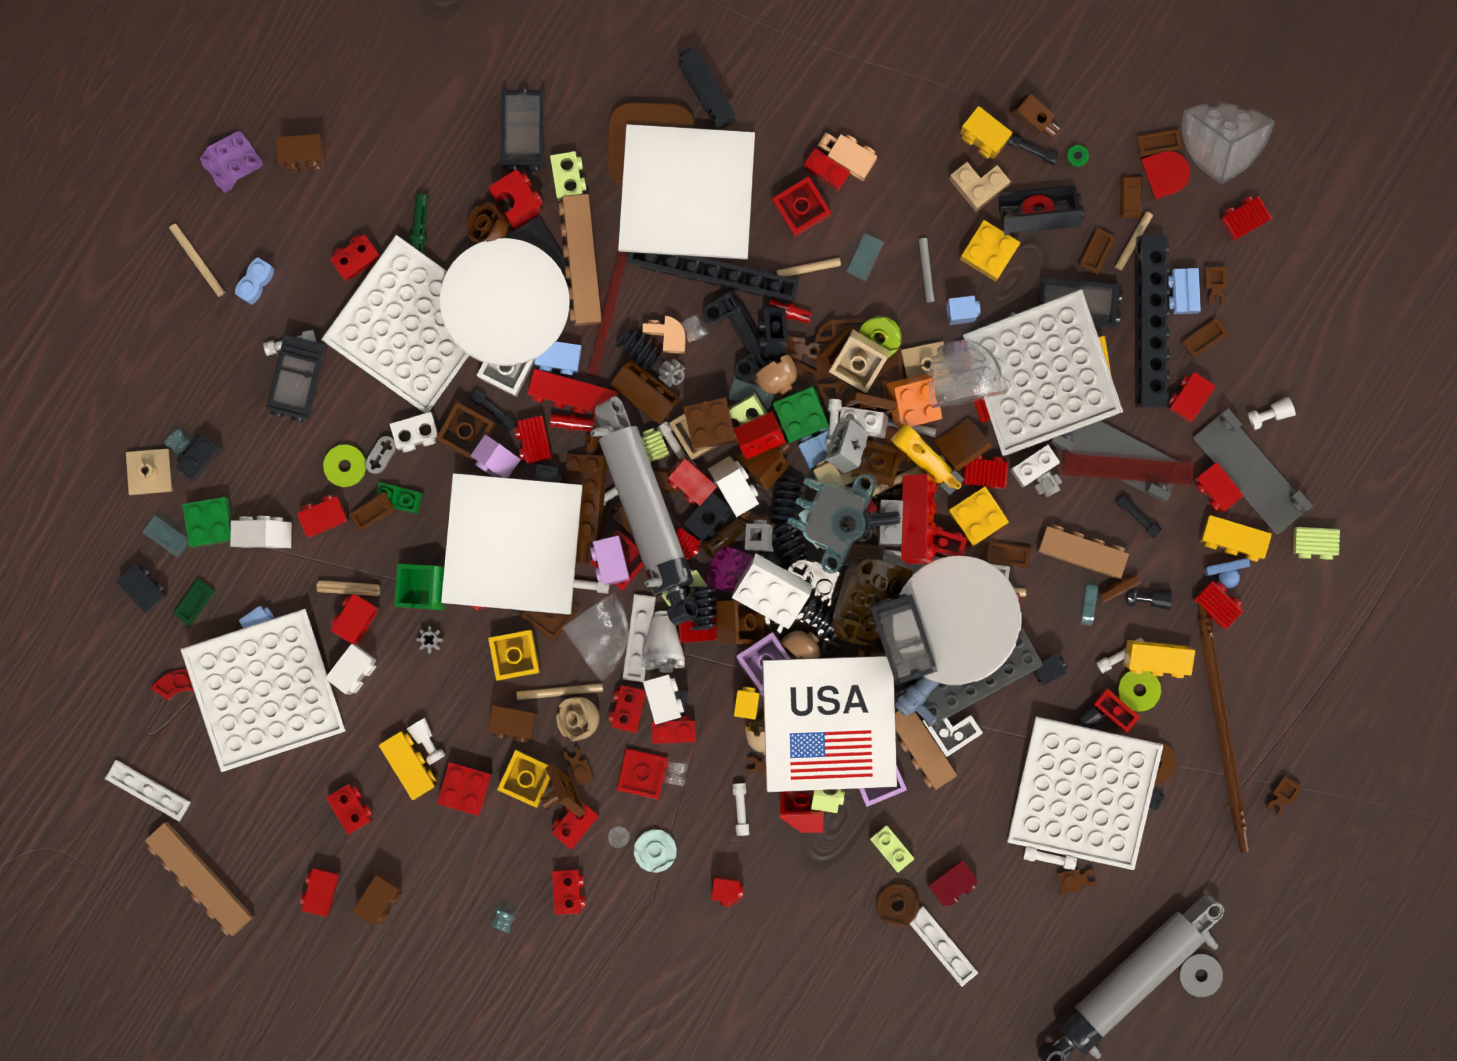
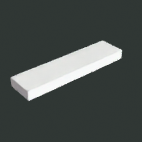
[623,594,656,682]
[105,760,191,821]
[910,906,978,987]

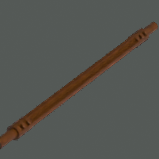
[1198,603,1249,853]

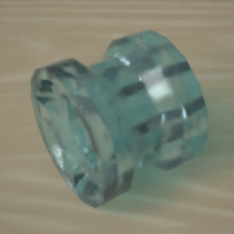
[165,429,191,456]
[490,909,516,933]

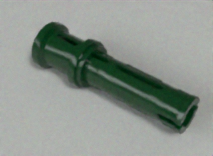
[408,194,429,254]

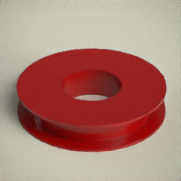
[1022,195,1055,214]

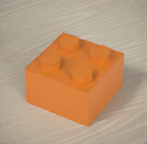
[886,373,942,428]

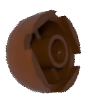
[466,202,509,244]

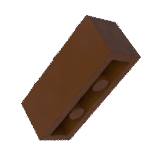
[610,359,681,424]

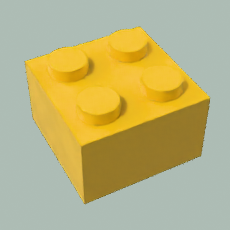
[960,106,1012,159]
[960,220,1020,282]
[948,487,1009,547]
[488,630,540,681]
[497,750,550,808]

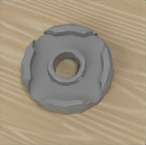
[1179,954,1223,997]

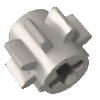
[658,359,685,387]
[1034,471,1062,498]
[416,627,444,654]

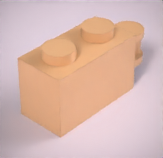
[817,133,877,181]

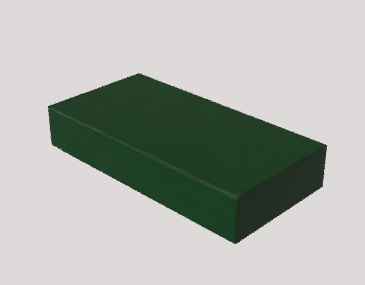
[173,579,216,626]

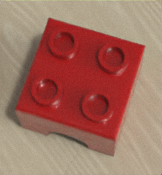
[489,170,543,229]

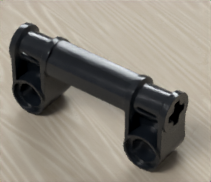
[702,290,773,381]

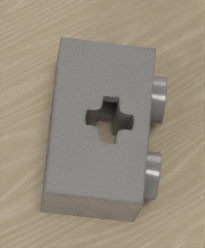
[826,419,869,473]

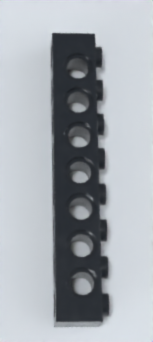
[1135,235,1170,409]
[627,252,799,304]

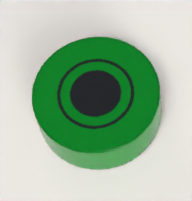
[1067,145,1089,167]

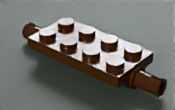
[565,434,607,564]

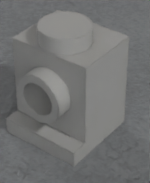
[745,520,773,552]

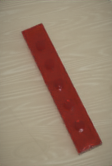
[587,251,628,376]
[1063,453,1194,485]

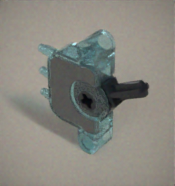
[787,473,901,574]

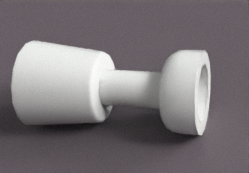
[1248,396,1296,430]
[407,718,446,765]

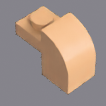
[643,316,686,354]

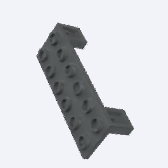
[1193,408,1313,535]
[1050,421,1183,503]
[922,628,1043,727]

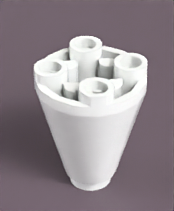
[642,611,685,673]

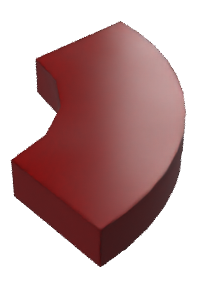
[151,669,195,700]

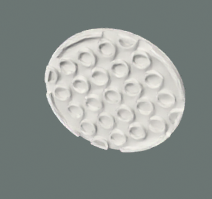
[440,238,569,366]
[893,556,1021,685]

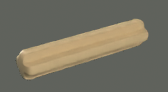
[317,580,381,596]

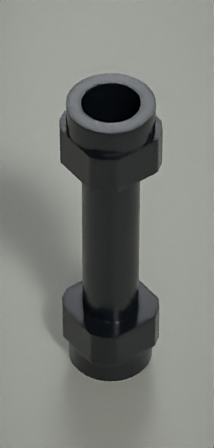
[1007,133,1059,166]
[470,389,517,431]
[1116,494,1162,539]

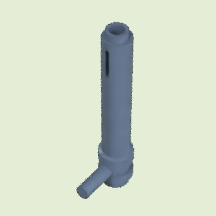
[894,676,940,725]

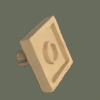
[901,341,952,387]
[126,449,173,495]

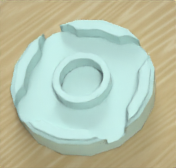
[634,829,677,873]

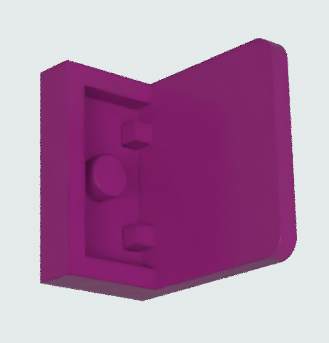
[704,547,754,594]

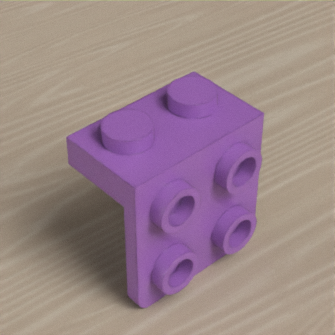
[200,131,263,193]

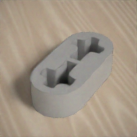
[366,436,397,474]

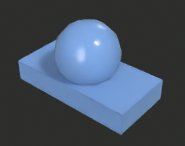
[1204,558,1250,588]

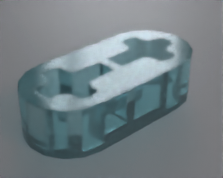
[1081,584,1098,626]

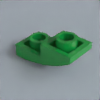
[375,482,423,514]

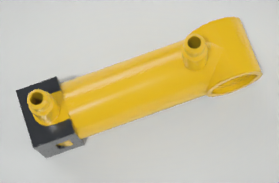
[891,423,964,495]

